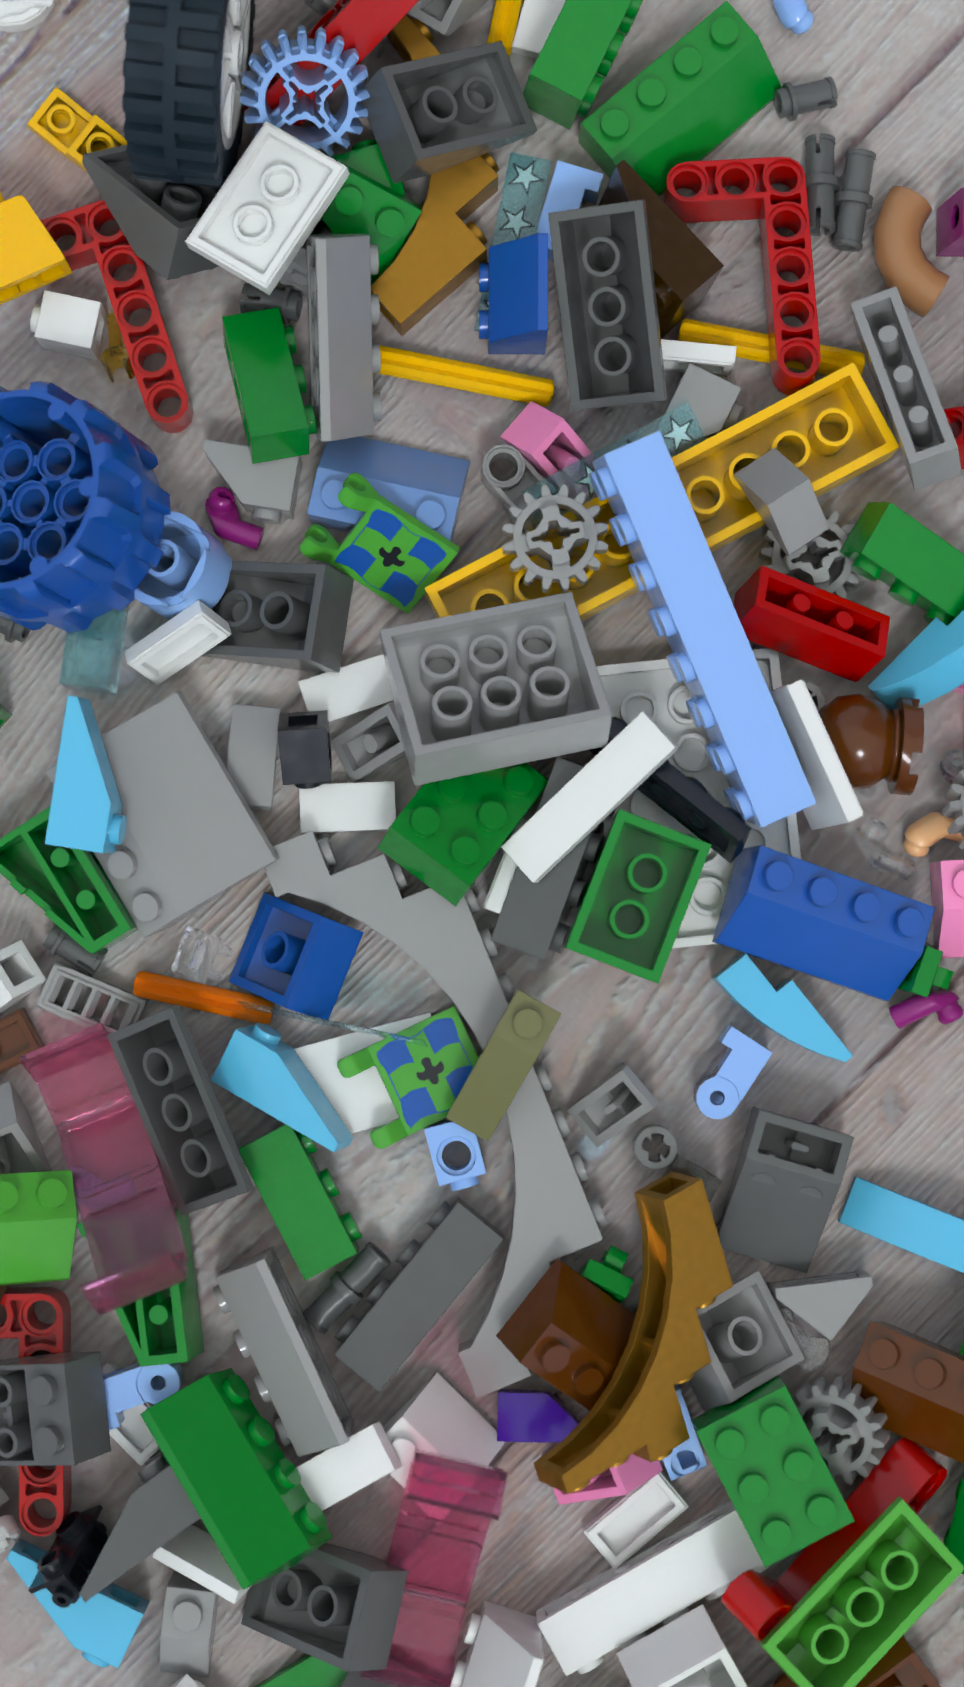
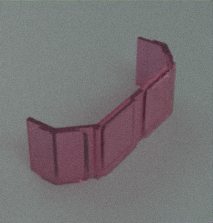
[19,1023,189,1316]
[360,1449,507,1687]

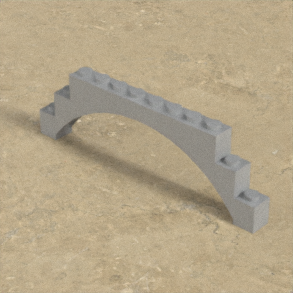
[264,831,607,1398]

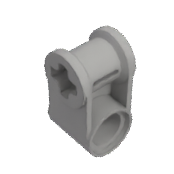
[480,444,561,534]

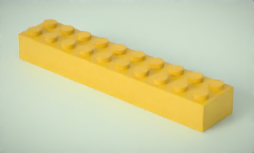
[424,362,899,621]

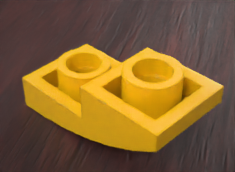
[27,87,128,173]

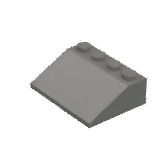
[380,592,612,786]
[46,691,279,938]

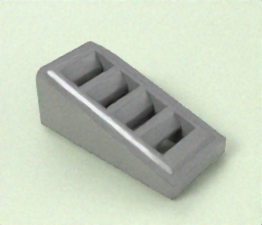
[36,962,148,1036]

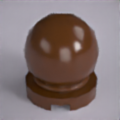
[818,693,924,795]

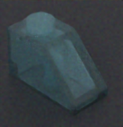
[60,605,129,696]

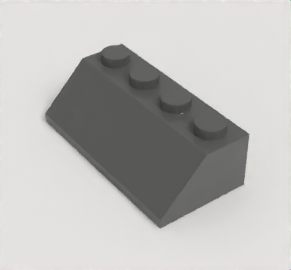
[548,199,667,411]
[107,1004,254,1216]

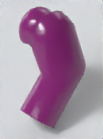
[205,487,265,550]
[889,990,963,1029]

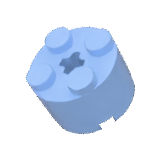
[134,511,232,620]

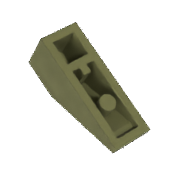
[445,989,561,1141]

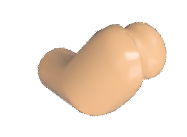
[903,812,964,857]

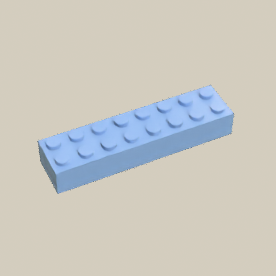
[589,430,816,827]

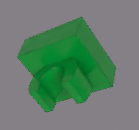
[897,945,954,998]
[578,1245,634,1303]

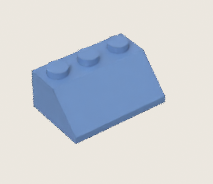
[307,437,470,542]

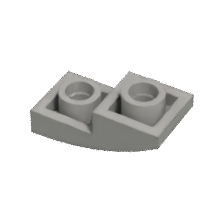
[226,704,281,811]

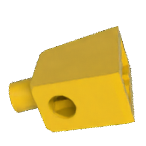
[0,191,73,305]

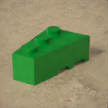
[0,807,138,954]
[76,1207,204,1367]

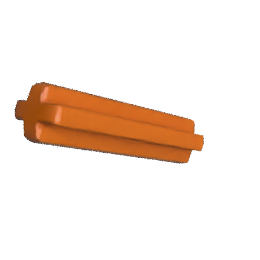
[133,971,275,1025]

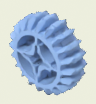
[240,25,370,157]

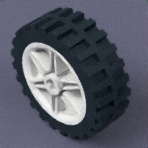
[122,0,255,188]

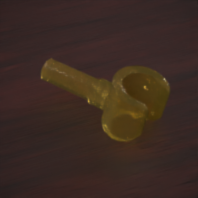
[101,313,135,383]

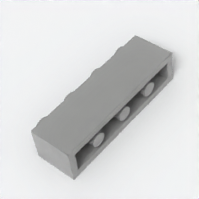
[850,286,962,491]

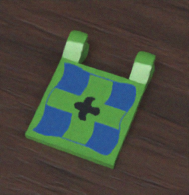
[299,473,460,614]
[337,1006,479,1149]

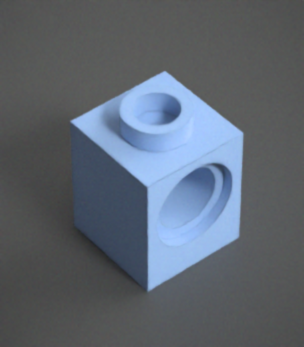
[424,1119,486,1191]

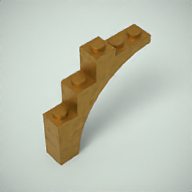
[371,15,499,336]
[533,1171,733,1494]

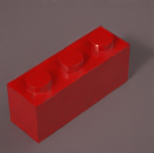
[733,565,890,683]

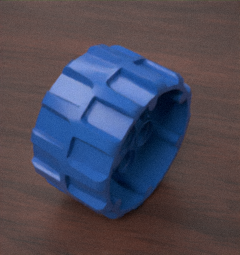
[0,381,171,633]

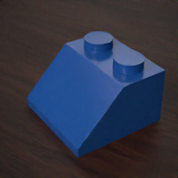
[479,233,548,355]
[228,893,363,1022]

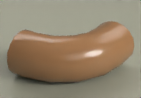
[873,186,950,318]

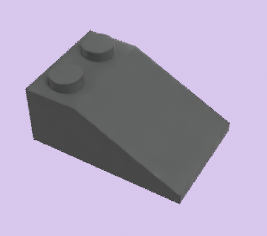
[361,41,538,184]
[82,145,220,280]
[201,561,354,673]
[80,1450,200,1602]
[241,1543,408,1672]

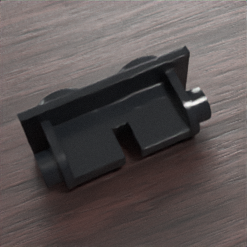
[28,1504,108,1608]

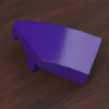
[497,1389,580,1443]

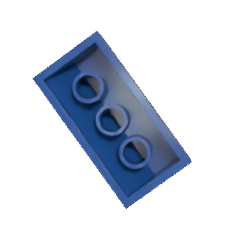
[712,845,935,1001]

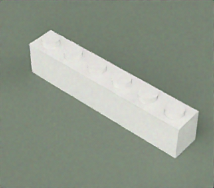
[536,1499,805,1676]

